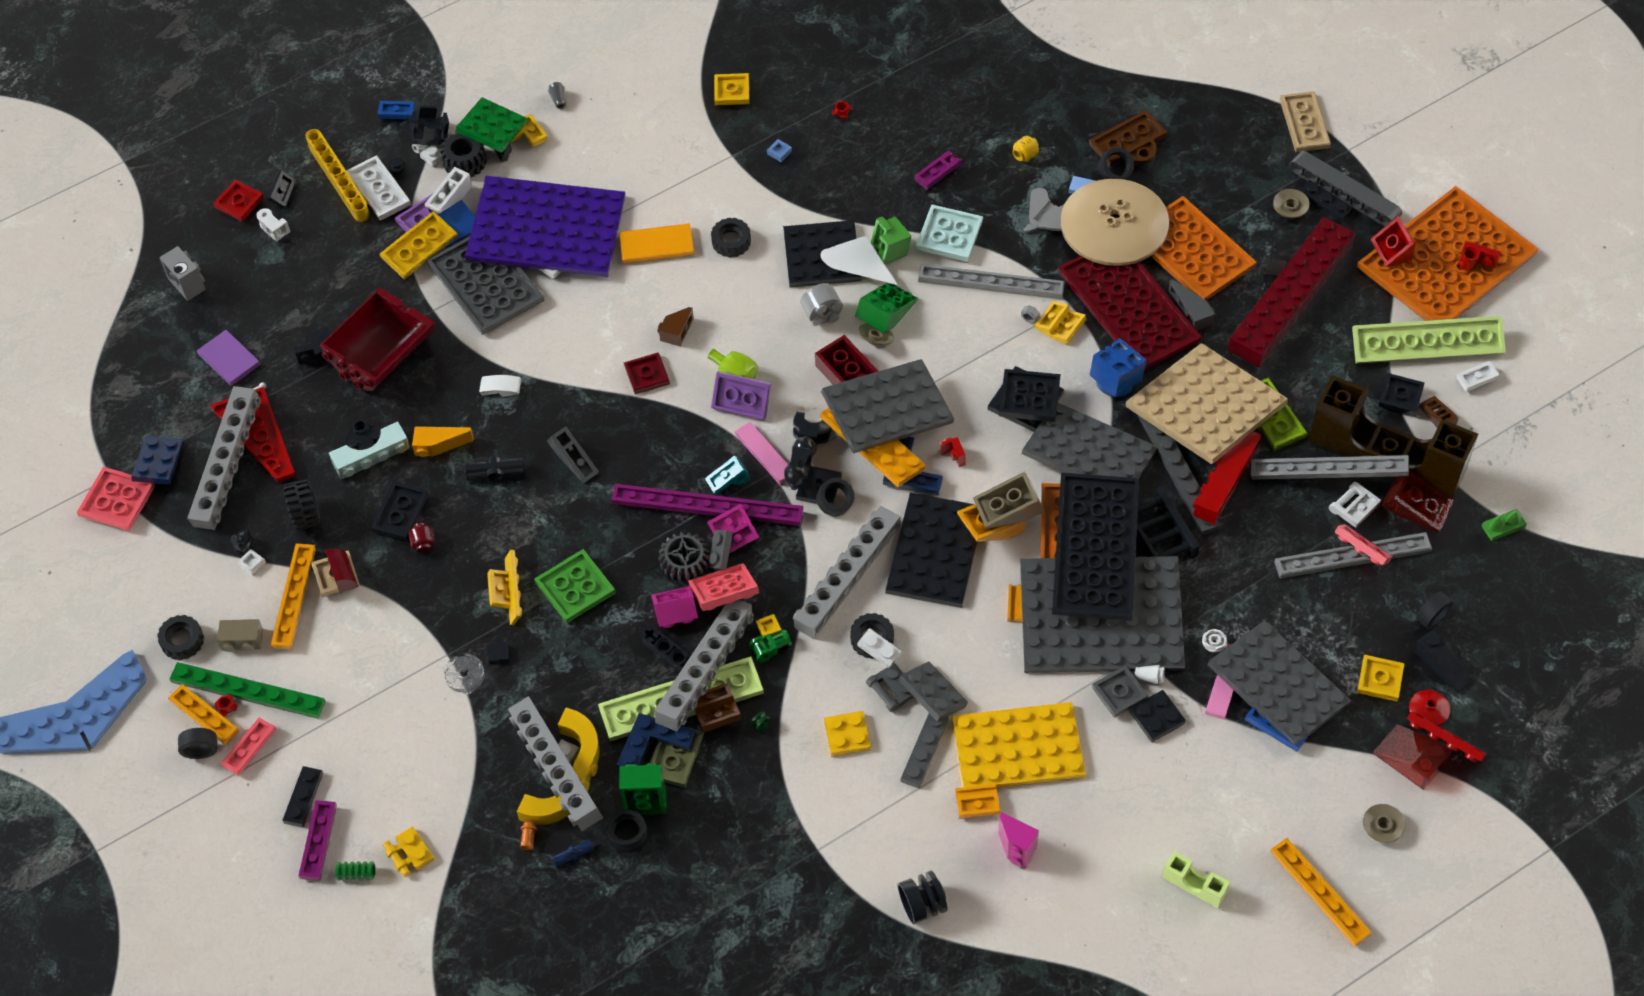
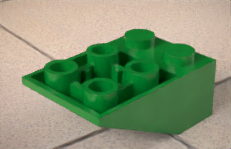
[855,283,918,333]

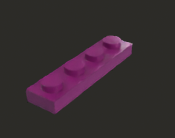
[298,800,337,881]

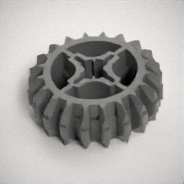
[658,531,711,582]

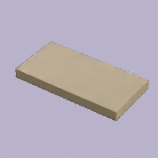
[1280,91,1331,152]

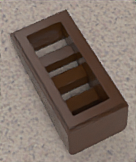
[1419,396,1459,428]

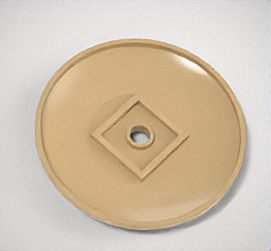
[1061,179,1169,266]

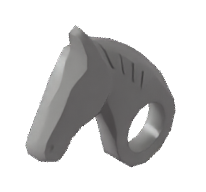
[1023,188,1064,233]

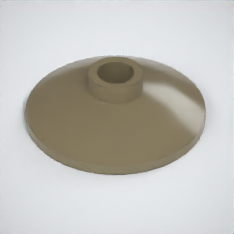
[1273,189,1309,218]
[858,323,894,346]
[1363,804,1405,843]

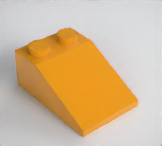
[957,504,1027,542]

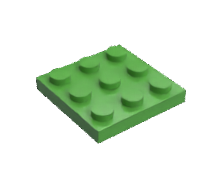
[534,549,616,624]

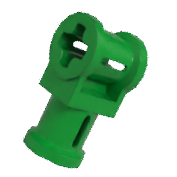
[749,629,792,663]

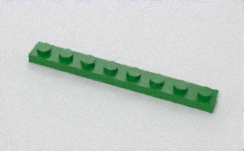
[169,662,326,719]

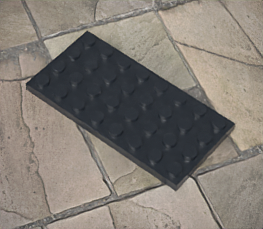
[1052,472,1139,621]

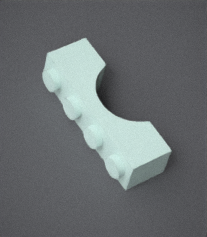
[329,422,410,479]

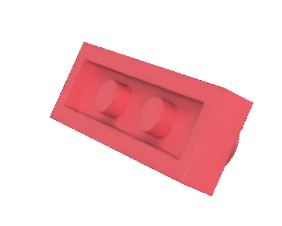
[1335,524,1393,565]
[221,717,276,776]

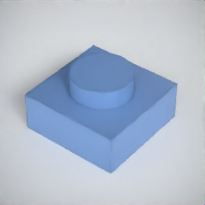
[767,139,792,162]

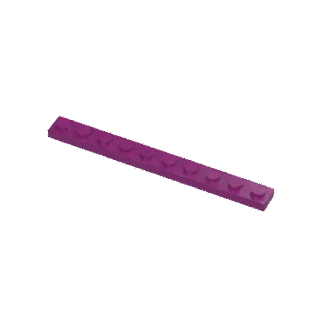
[611,484,804,526]

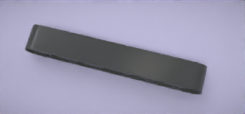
[1289,151,1402,227]

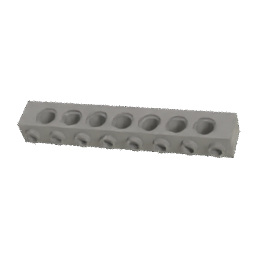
[187,386,260,530]
[793,506,900,639]
[654,600,754,731]
[508,696,603,831]

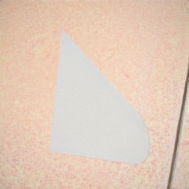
[821,236,898,285]

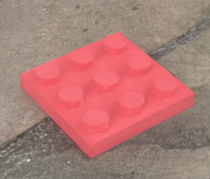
[77,467,156,532]
[688,563,759,611]

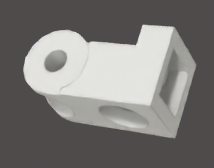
[257,209,290,242]

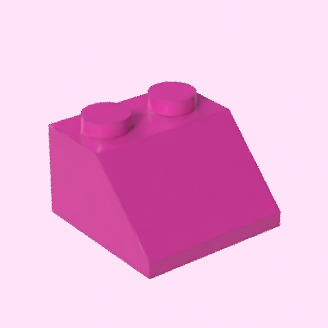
[651,587,698,628]
[998,812,1039,868]

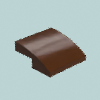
[694,683,742,733]

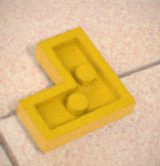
[511,114,548,148]

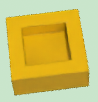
[756,614,781,637]

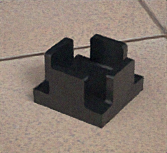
[408,106,449,145]

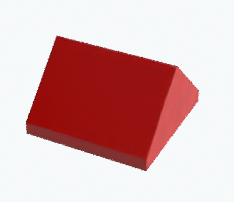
[1371,216,1416,267]

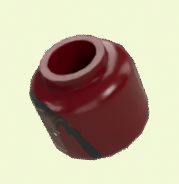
[409,523,435,553]

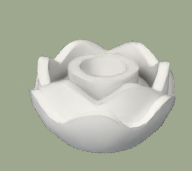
[1202,629,1227,653]

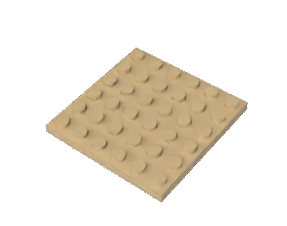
[1126,343,1288,464]

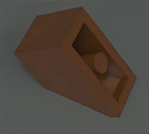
[657,307,694,347]

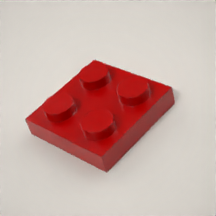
[213,180,264,222]

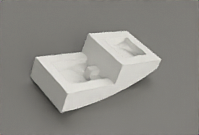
[479,375,521,397]

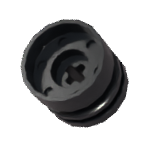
[897,870,948,924]

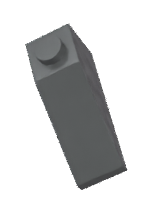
[1168,280,1216,331]
[547,426,599,483]

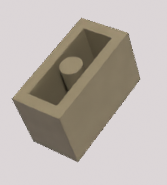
[217,619,263,652]

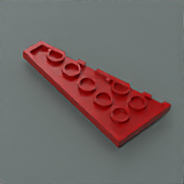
[210,387,296,483]

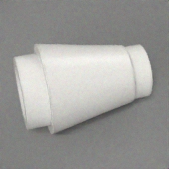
[1135,665,1165,685]

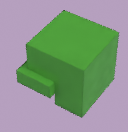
[871,217,912,264]

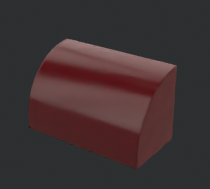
[325,549,358,593]

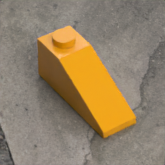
[412,427,474,457]

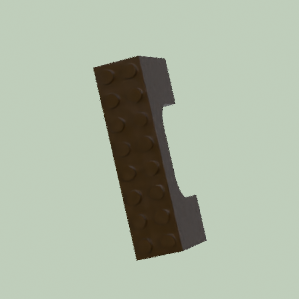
[1308,375,1479,501]

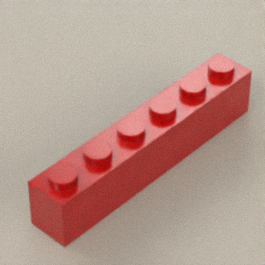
[1192,432,1262,525]

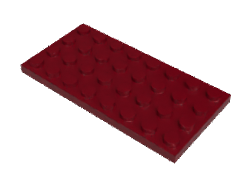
[1058,256,1202,370]

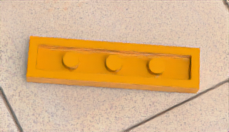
[168,684,239,745]

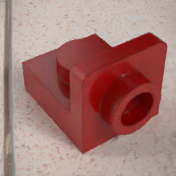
[940,437,966,467]

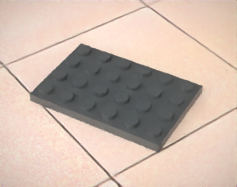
[427,237,544,335]
[821,359,955,454]
[1022,403,1157,478]
[1208,620,1351,747]

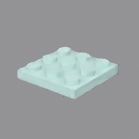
[916,205,983,262]

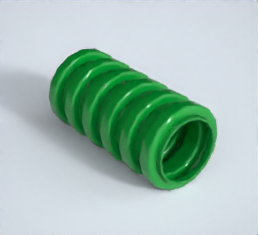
[335,861,376,881]

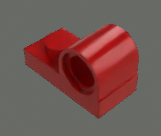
[1459,241,1501,271]

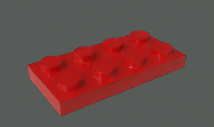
[1407,712,1487,763]

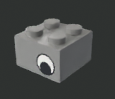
[160,246,206,301]

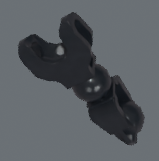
[784,411,832,490]

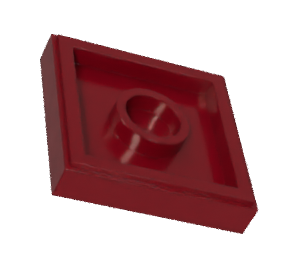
[623,352,670,395]

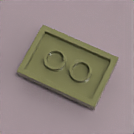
[650,727,704,788]

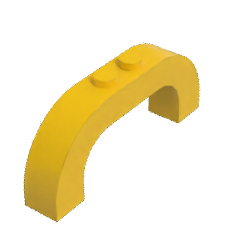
[517,708,600,825]

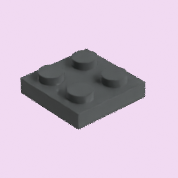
[1092,665,1148,718]

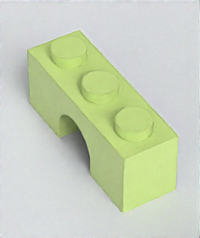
[1162,851,1230,908]

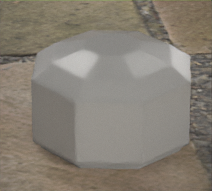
[1021,305,1040,323]

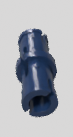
[551,839,594,868]

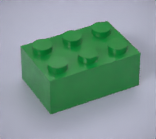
[619,763,666,815]

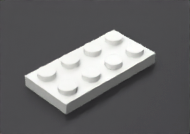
[346,155,411,221]

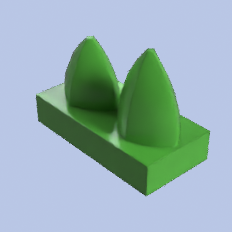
[1482,509,1527,541]

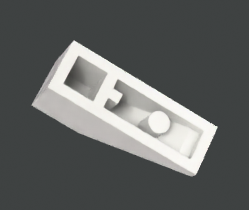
[425,167,472,213]

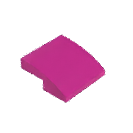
[707,504,759,554]

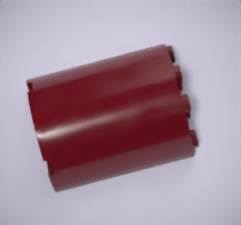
[320,287,435,391]

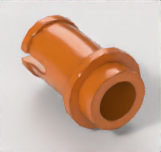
[520,822,537,850]

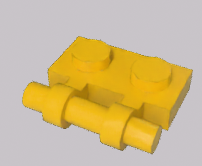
[383,826,435,877]

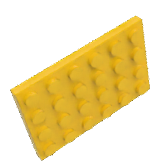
[952,702,1086,788]

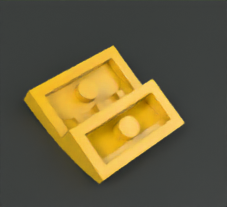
[1034,301,1087,345]

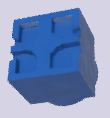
[1090,339,1146,397]

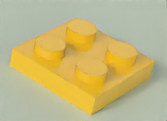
[714,73,750,105]
[1357,655,1404,702]
[824,711,871,757]

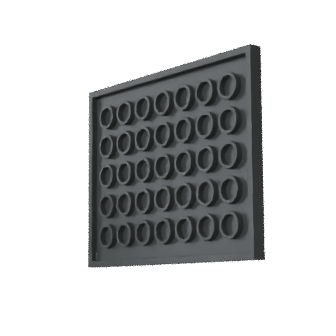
[1020,556,1185,673]

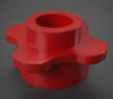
[832,101,852,118]
[214,695,238,717]

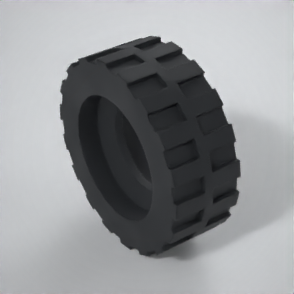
[711,218,751,258]
[850,613,894,659]
[157,615,204,660]

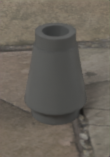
[548,82,566,109]

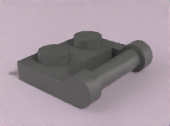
[866,663,914,712]

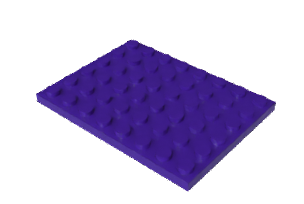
[465,175,626,277]

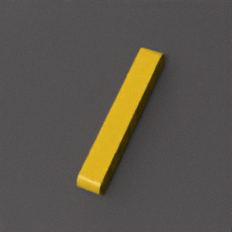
[306,129,370,222]

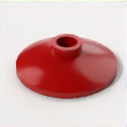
[1409,690,1450,726]

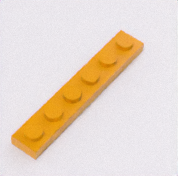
[271,544,316,650]
[1270,838,1372,947]

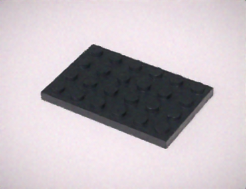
[885,492,978,608]

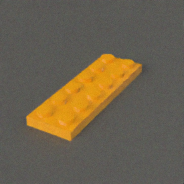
[820,408,926,487]

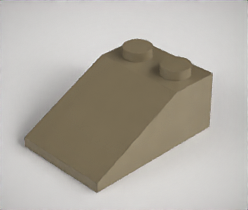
[973,472,1045,529]

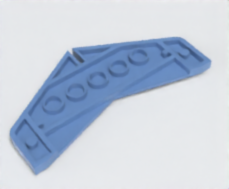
[0,650,147,754]

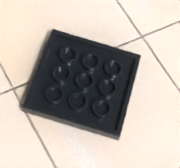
[783,220,862,288]

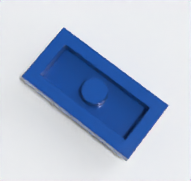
[378,101,415,119]

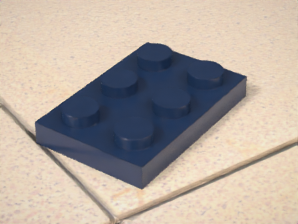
[131,436,184,485]

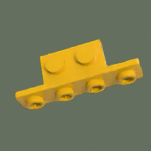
[488,550,522,625]

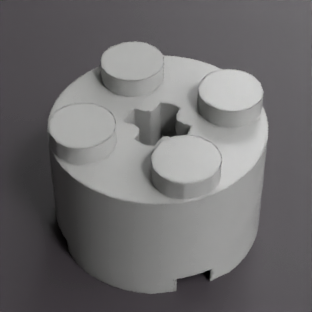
[800,283,843,326]

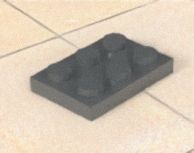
[899,661,968,722]

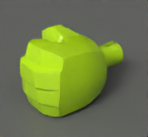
[707,348,759,379]

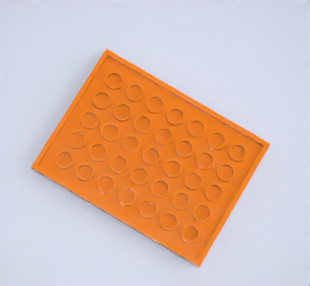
[1357,186,1538,321]

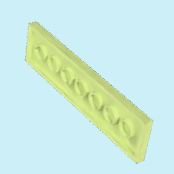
[1352,316,1506,364]
[598,657,764,741]

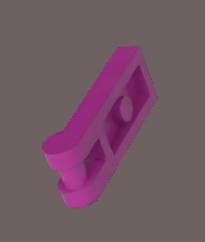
[915,151,962,190]

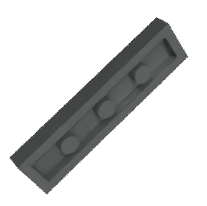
[901,713,949,789]

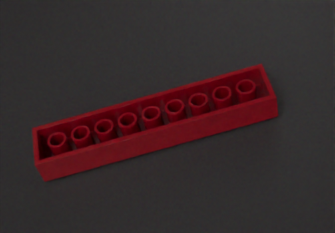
[1227,217,1356,368]

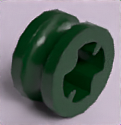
[751,711,771,731]

